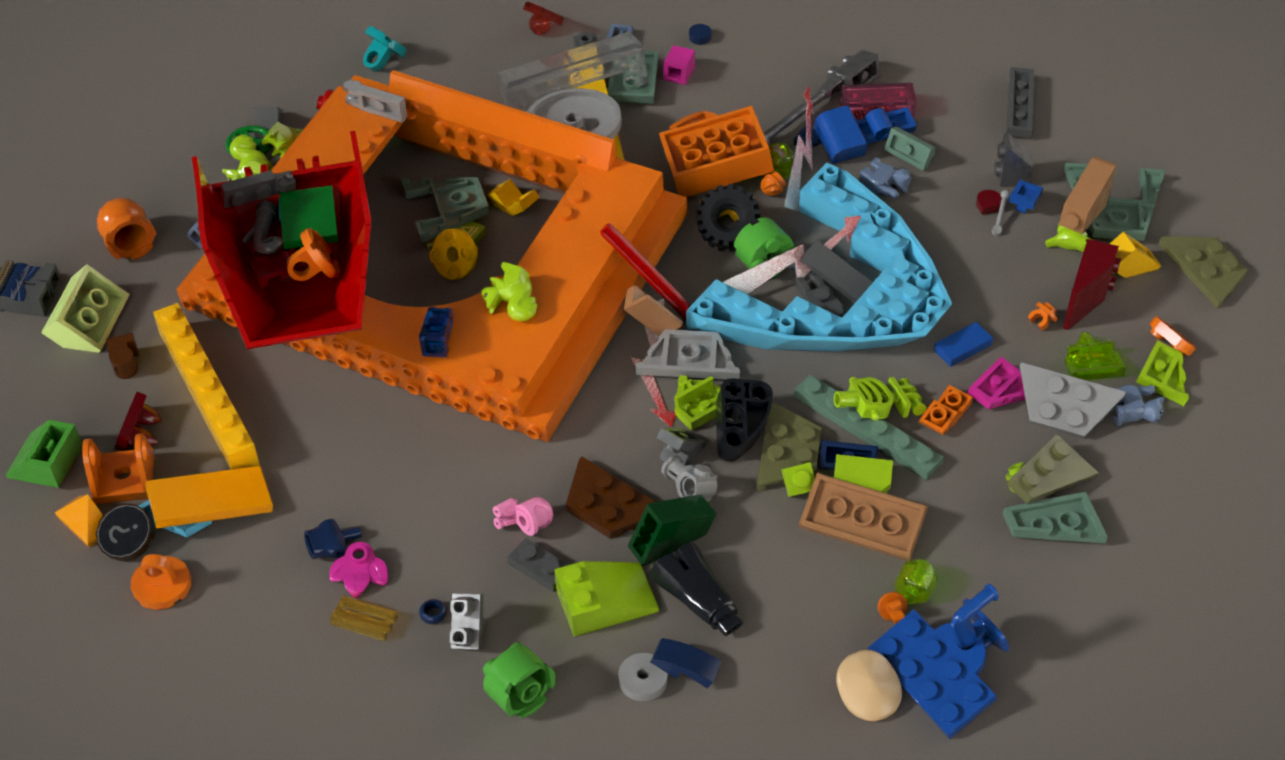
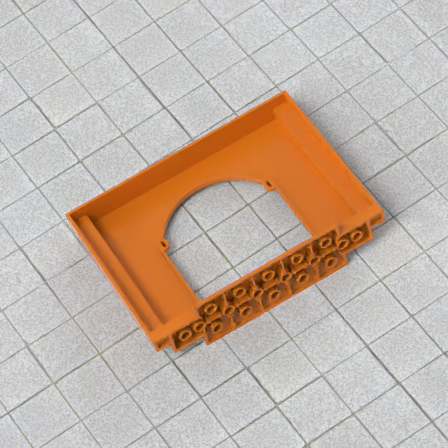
[176,70,687,442]

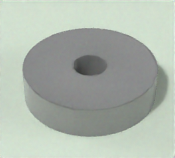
[618,653,668,701]

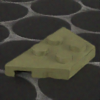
[1158,236,1247,309]
[756,402,822,492]

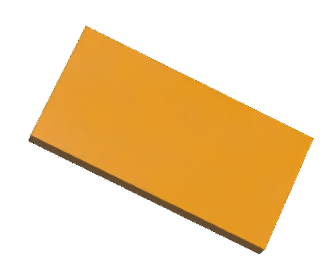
[146,466,273,528]

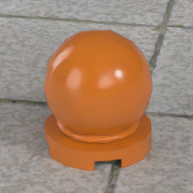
[96,198,157,260]

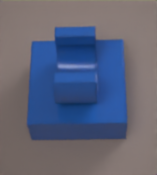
[1009,180,1043,214]

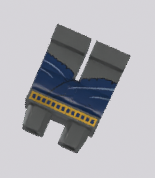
[0,260,61,317]

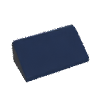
[819,440,878,470]

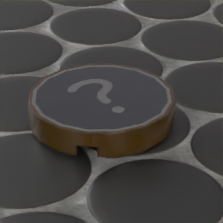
[96,503,155,562]

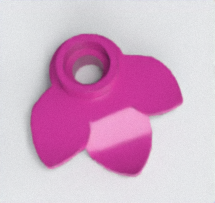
[329,542,388,598]

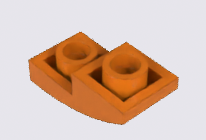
[919,385,973,435]

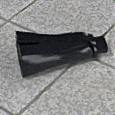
[649,541,743,636]

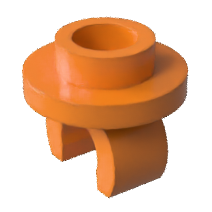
[1028,302,1058,331]
[877,592,908,624]

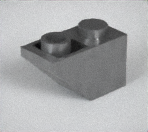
[994,133,1033,187]

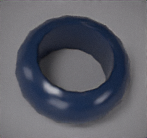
[419,599,447,624]

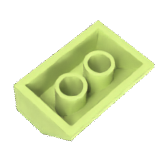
[41,264,130,353]

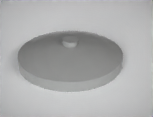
[527,88,622,139]

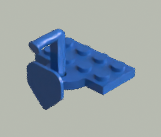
[868,584,1010,739]

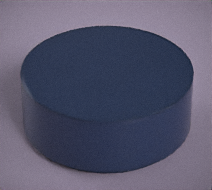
[689,24,711,45]

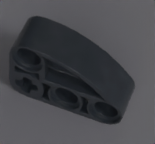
[716,378,773,462]

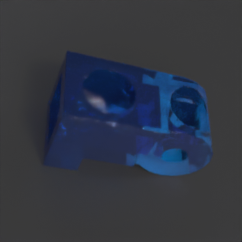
[419,307,453,357]

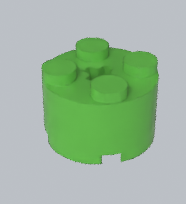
[734,217,796,278]
[483,642,556,718]

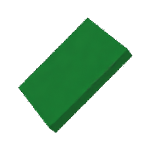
[279,185,339,249]

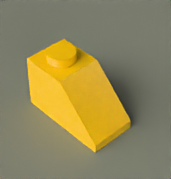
[1110,232,1161,278]

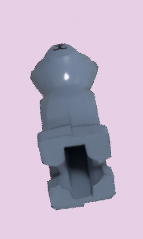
[859,157,912,199]
[1109,384,1164,426]

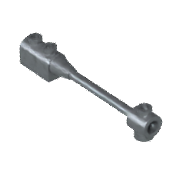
[763,50,880,154]

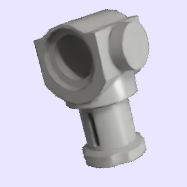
[661,455,718,502]

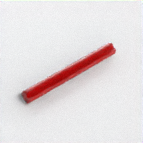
[600,223,691,321]

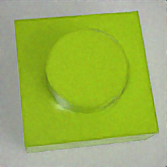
[781,462,815,497]

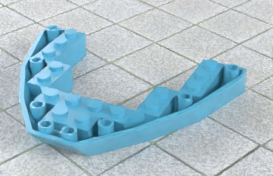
[686,163,952,352]

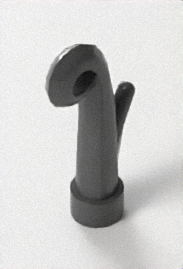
[242,201,283,255]

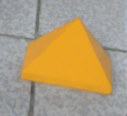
[55,494,103,547]

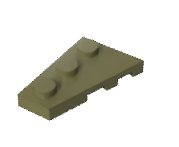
[1006,434,1099,504]

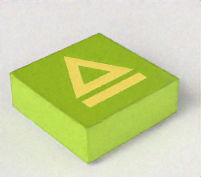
[458,221,486,245]

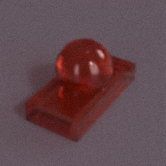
[523,2,564,35]

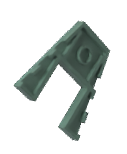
[1064,163,1165,241]

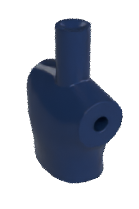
[304,519,362,559]

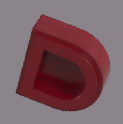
[976,190,1006,215]

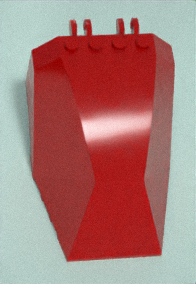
[191,131,371,349]

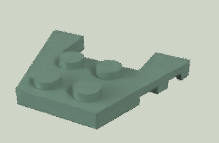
[401,177,489,243]

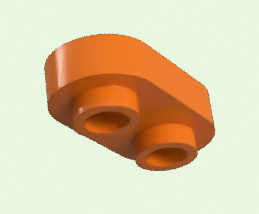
[1149,316,1197,356]

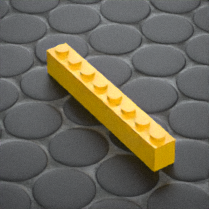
[153,303,260,470]

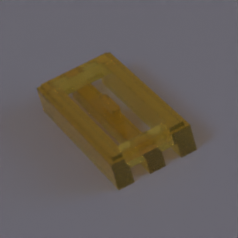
[330,596,398,641]

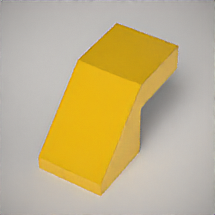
[485,179,540,216]

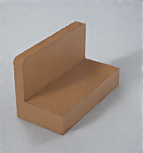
[624,285,683,336]

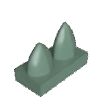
[884,126,936,171]

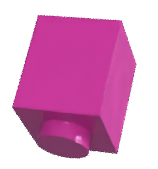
[664,45,695,85]

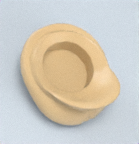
[836,650,902,722]

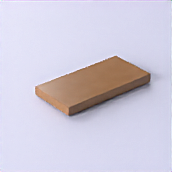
[799,473,928,562]

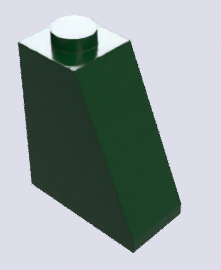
[628,494,717,566]

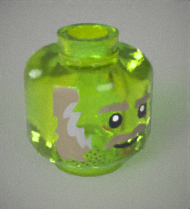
[769,143,795,179]

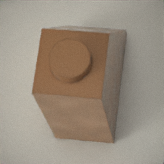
[1059,156,1117,234]

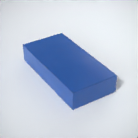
[934,322,993,367]

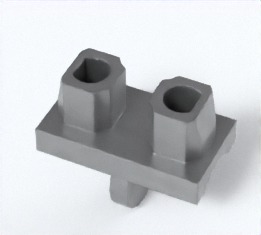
[450,593,486,650]

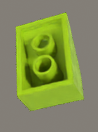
[554,561,659,637]

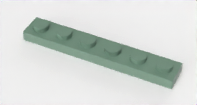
[793,375,944,480]

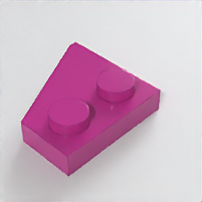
[967,357,1025,410]

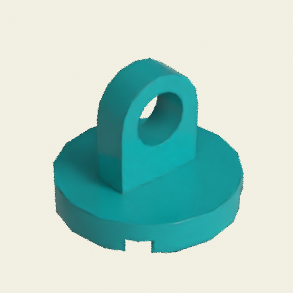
[363,26,407,71]

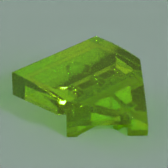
[1064,332,1126,380]

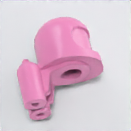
[493,497,553,536]

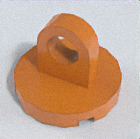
[287,228,341,281]
[131,554,191,610]

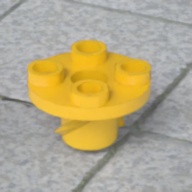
[429,228,478,280]

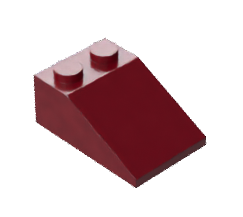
[1063,239,1121,330]

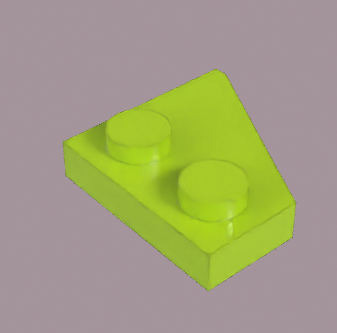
[1136,340,1189,407]

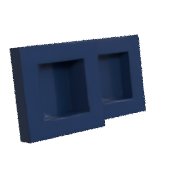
[650,638,721,689]

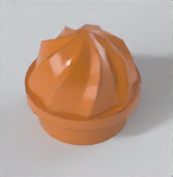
[761,171,786,196]

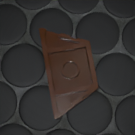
[566,456,656,539]

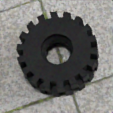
[696,184,760,252]

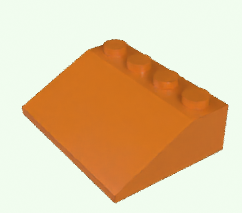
[659,105,774,197]

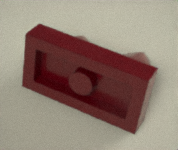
[114,391,162,451]

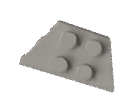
[636,329,740,380]
[1020,362,1126,439]

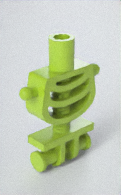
[834,377,927,421]

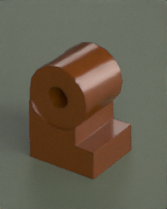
[106,333,139,379]

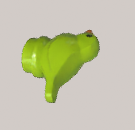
[1045,223,1092,252]

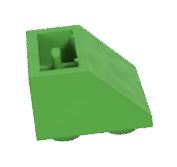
[6,419,83,488]

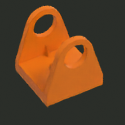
[82,433,155,504]

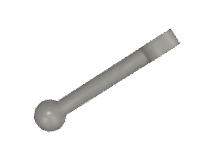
[991,190,1010,236]

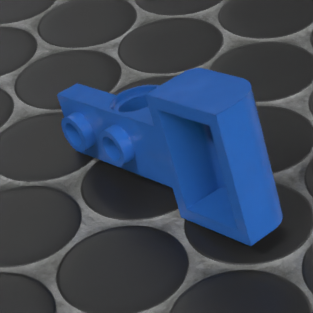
[814,106,917,164]

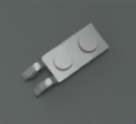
[343,79,407,123]

